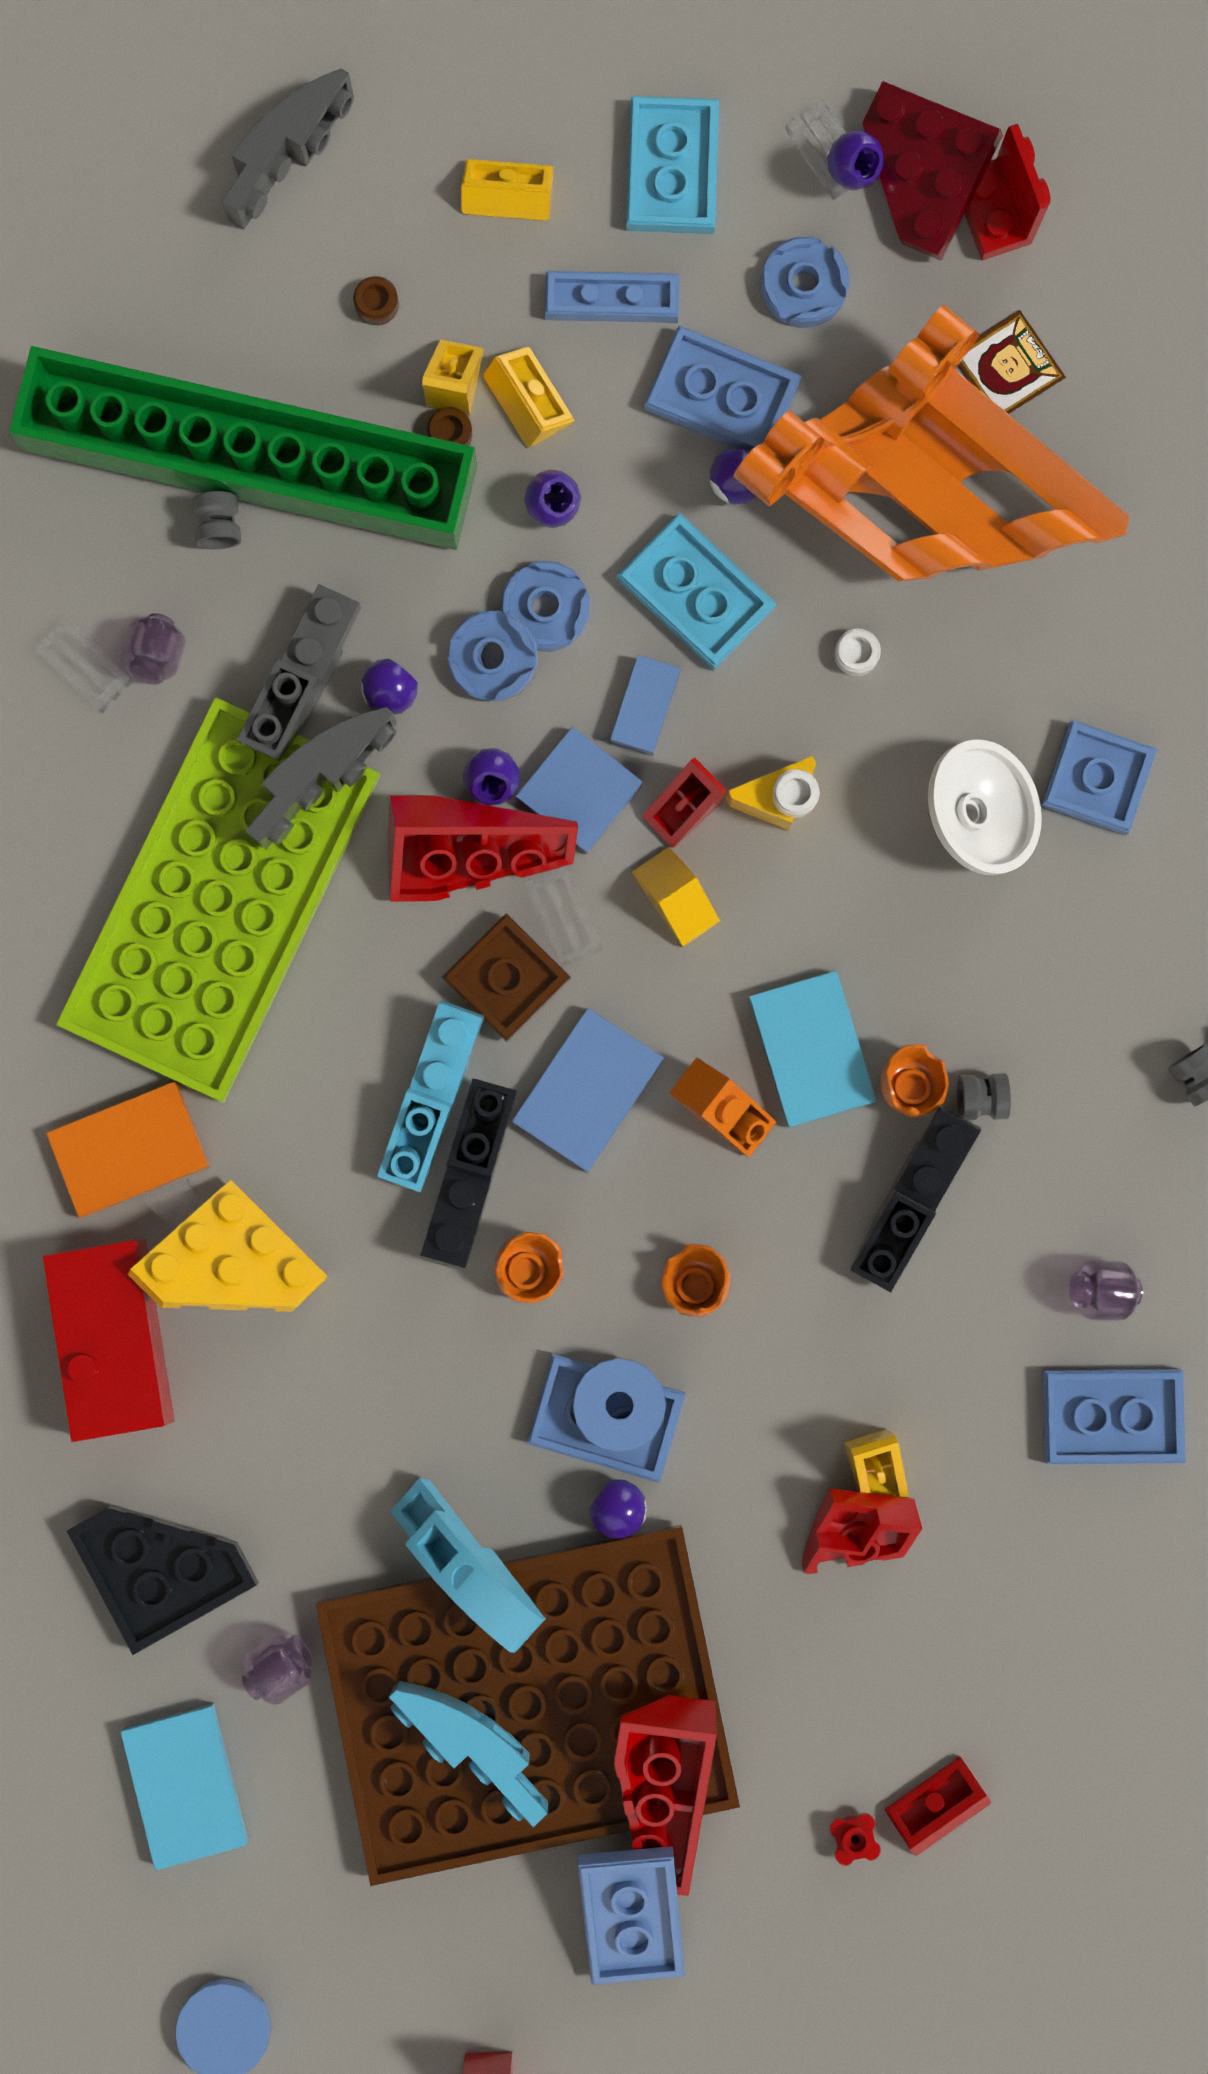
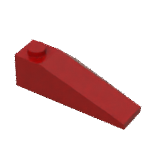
[387,795,578,902]
[614,1695,717,1896]

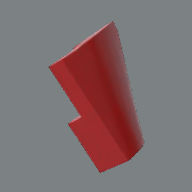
[801,1488,923,1574]

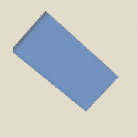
[610,655,681,756]

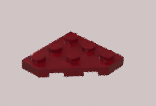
[862,81,1003,261]

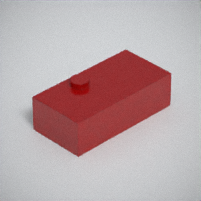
[42,1239,175,1443]

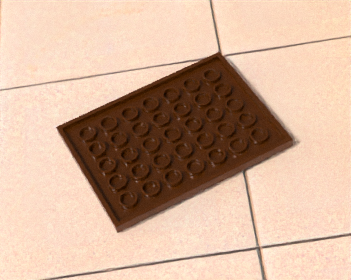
[316,1525,740,1886]

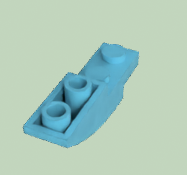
[377,1000,484,1192]
[390,1478,546,1653]
[389,1681,548,1827]

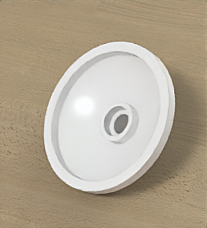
[928,739,1042,875]

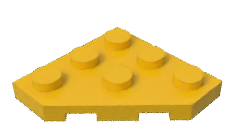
[128,1179,328,1312]

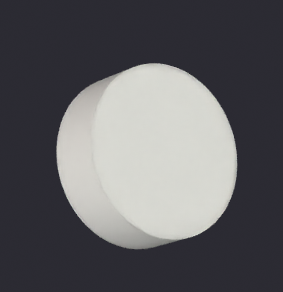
[834,628,881,676]
[772,769,820,818]

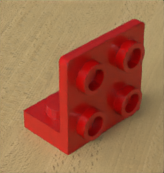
[965,123,1051,261]

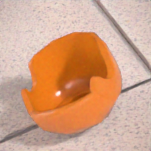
[879,1044,950,1118]
[494,1232,564,1304]
[661,1243,732,1317]

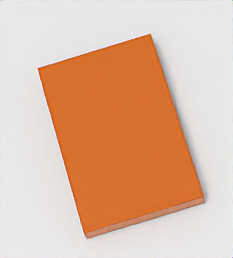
[46,1082,210,1218]

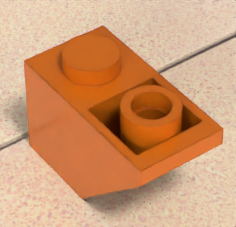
[669,1057,777,1158]

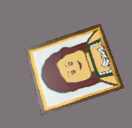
[959,310,1066,414]

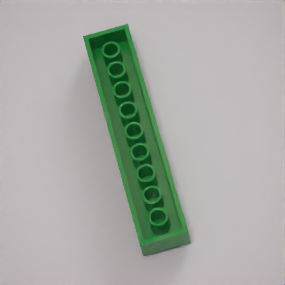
[9,346,477,550]

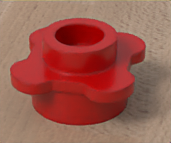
[829,1813,881,1866]

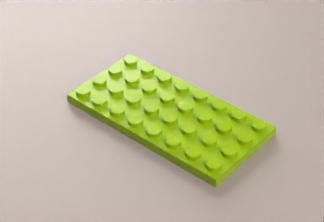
[56,697,381,1103]

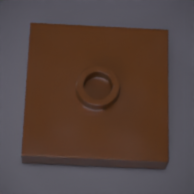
[442,913,571,1042]

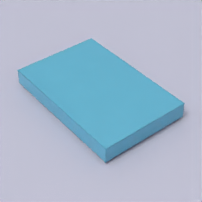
[626,96,719,234]
[617,512,777,671]
[749,971,877,1128]
[121,1703,249,1871]

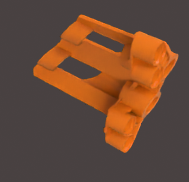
[733,305,1130,582]

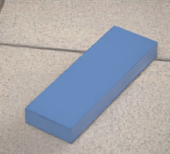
[545,271,679,323]

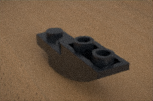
[420,1078,517,1272]
[850,1105,981,1293]

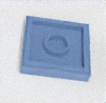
[1041,720,1157,836]
[516,726,643,854]

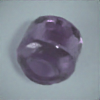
[120,613,185,685]
[1069,1260,1143,1321]
[242,1633,314,1705]

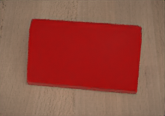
[884,1756,991,1856]

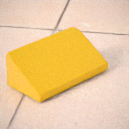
[461,159,554,221]
[483,346,575,448]

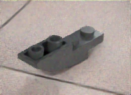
[222,68,354,230]
[237,584,361,762]
[246,707,397,850]

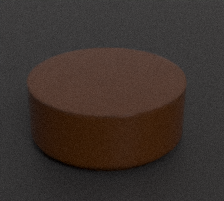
[353,276,399,325]
[427,407,473,446]

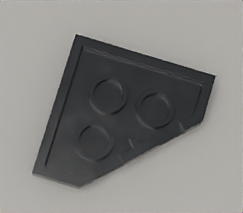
[67,1506,259,1655]

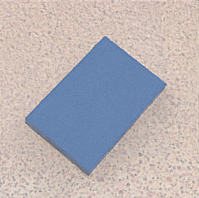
[644,325,802,452]
[512,1008,664,1172]
[526,1353,686,1483]
[1042,1369,1186,1464]
[578,1846,685,1985]

